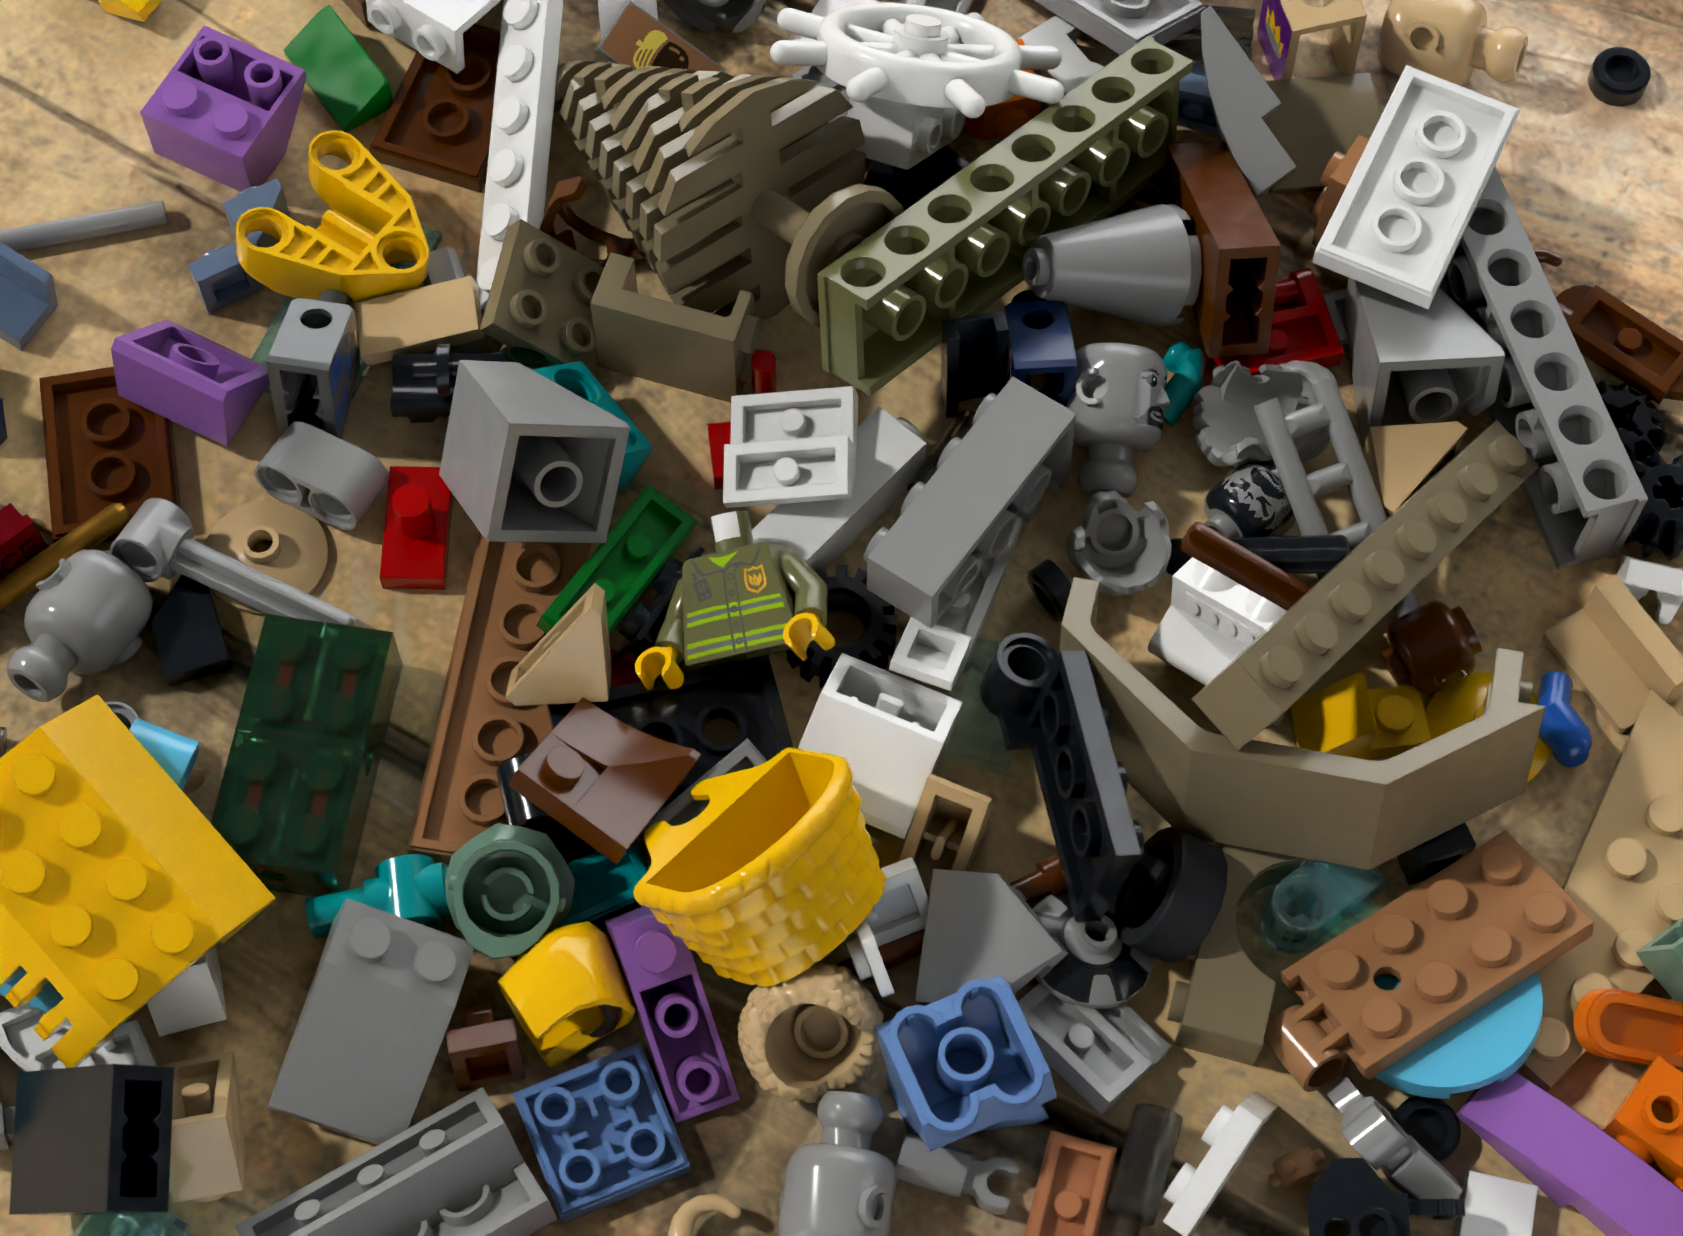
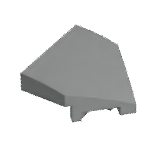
[915,869,1069,1006]

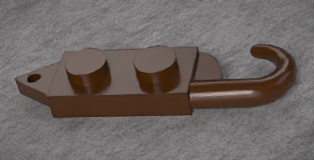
[1533,248,1683,404]

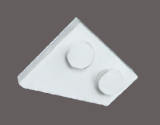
[1163,1091,1278,1236]

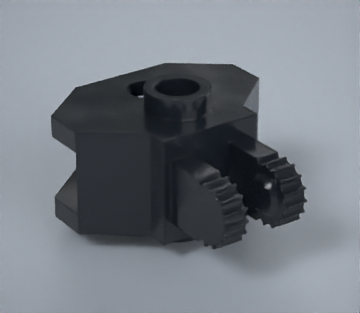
[1307,1158,1465,1236]

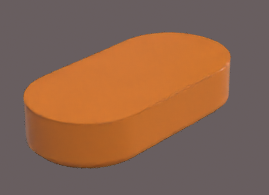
[1573,988,1683,1070]

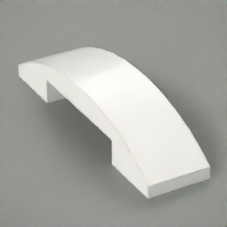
[889,516,1024,691]

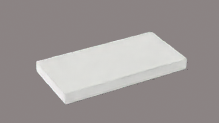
[1312,65,1520,309]

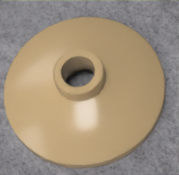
[205,499,329,615]

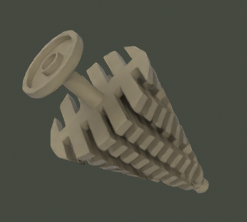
[553,59,904,328]

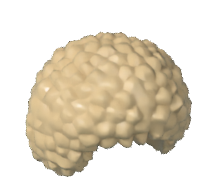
[737,961,884,1102]

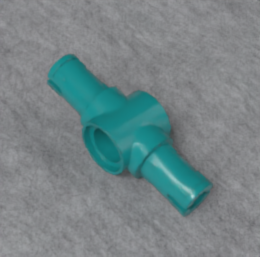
[305,854,451,939]

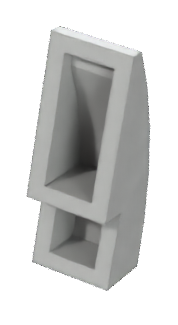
[1201,5,1297,200]

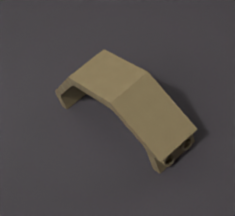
[1060,577,1546,870]

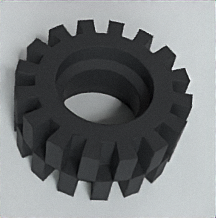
[787,565,897,688]

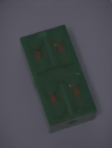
[211,614,403,897]

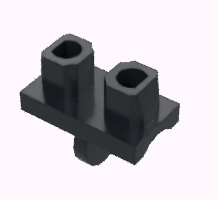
[390,344,506,423]

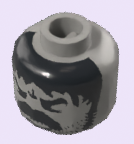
[1204,463,1296,537]

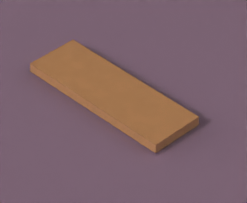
[407,527,611,863]

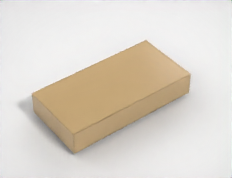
[355,275,485,366]

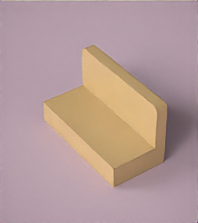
[1543,574,1683,734]

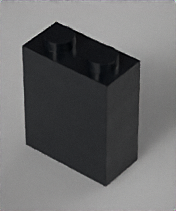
[9,1064,174,1215]

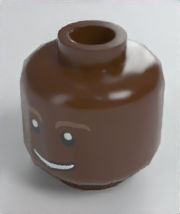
[1380,600,1482,695]

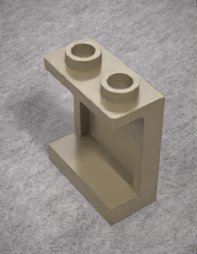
[590,252,762,403]

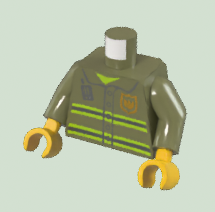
[635,511,835,690]

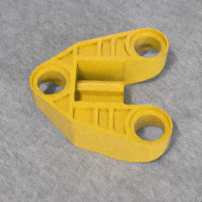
[236,130,429,307]

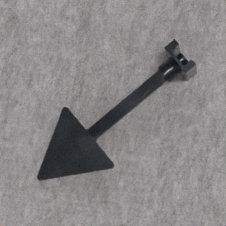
[863,145,1009,418]

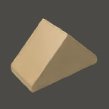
[1362,421,1468,518]
[505,583,612,706]
[899,773,992,900]

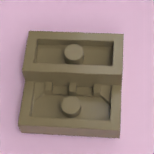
[1264,73,1381,195]

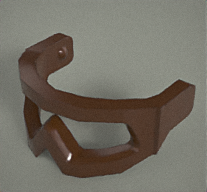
[540,176,646,267]

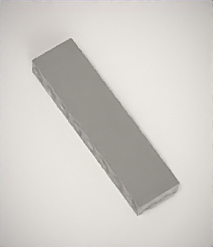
[1439,167,1648,569]

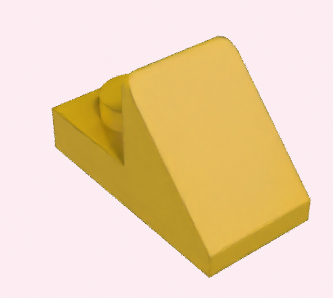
[1289,673,1431,760]

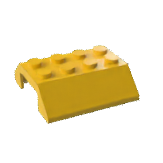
[0,694,276,1068]

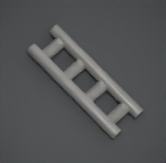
[1253,376,1421,638]

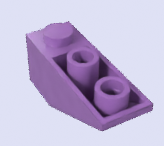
[604,906,740,1123]

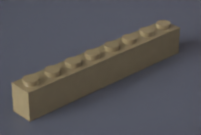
[1192,420,1540,750]

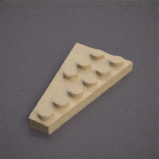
[1518,689,1683,1092]

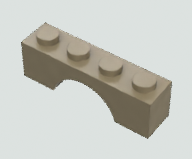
[1167,843,1304,1066]

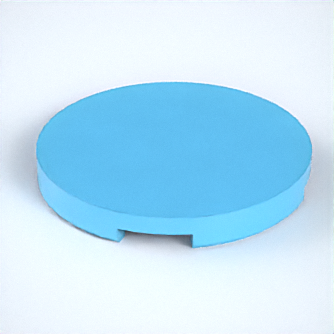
[1374,972,1543,1099]

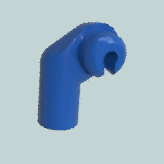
[1537,671,1592,767]

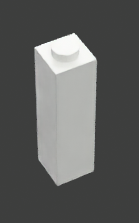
[751,406,926,570]

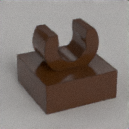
[446,1002,526,1092]

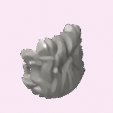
[1192,360,1337,468]

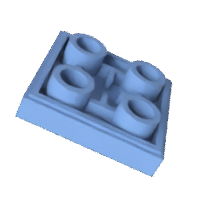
[512,1042,691,1225]

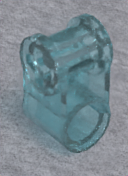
[1260,859,1389,954]

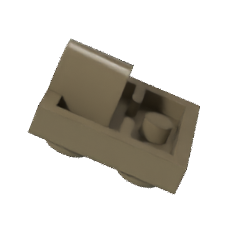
[480,219,604,375]

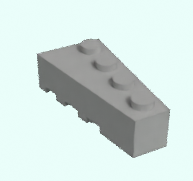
[864,377,1077,628]

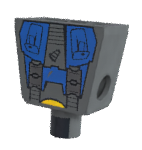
[266,290,361,439]

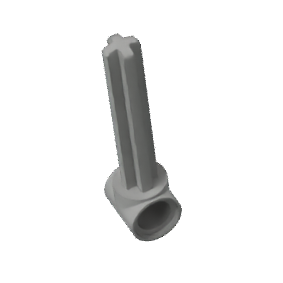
[110,498,357,645]

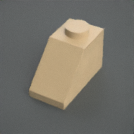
[165,1051,246,1203]

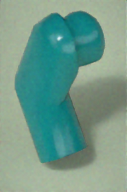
[1163,341,1207,427]

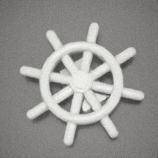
[770,0,1064,170]

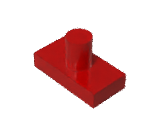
[379,466,453,590]

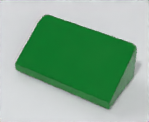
[284,5,393,133]

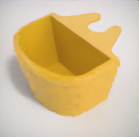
[633,747,887,987]

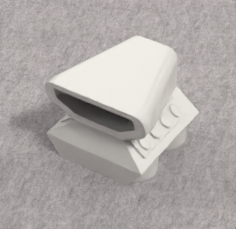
[1148,557,1286,726]

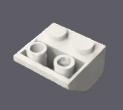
[798,653,963,839]

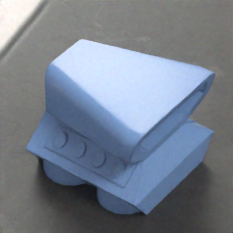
[874,975,1057,1151]

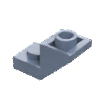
[188,178,291,314]

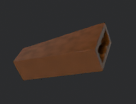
[1161,141,1281,358]

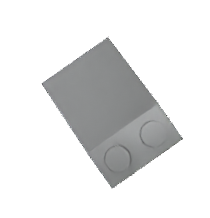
[267,898,474,1145]

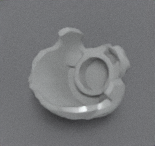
[1066,491,1172,596]

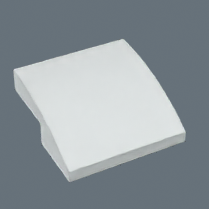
[723,386,858,508]

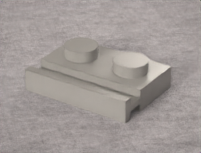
[1017,982,1172,1115]

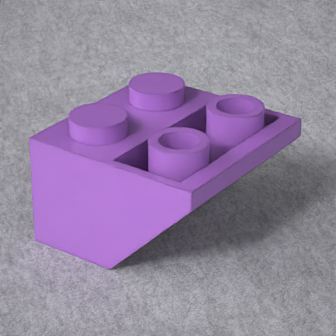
[140,25,307,192]

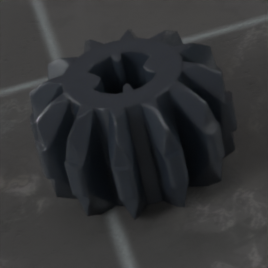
[1624,451,1683,562]

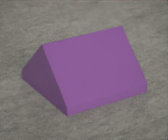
[111,319,269,447]

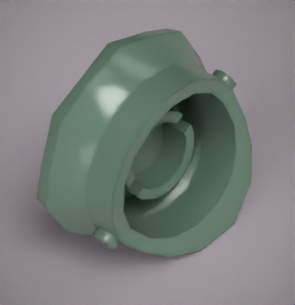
[445,823,575,960]

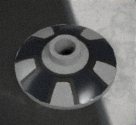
[1033,892,1153,1009]

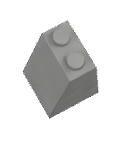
[439,360,630,543]

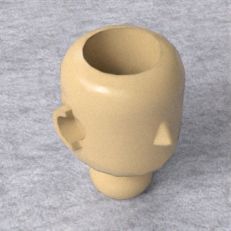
[1378,0,1528,87]

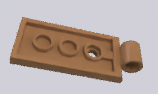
[1264,830,1594,1092]

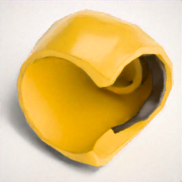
[498,922,636,1068]

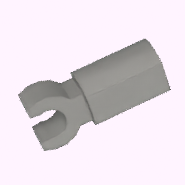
[896,1133,1020,1215]

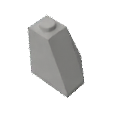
[1344,278,1505,449]

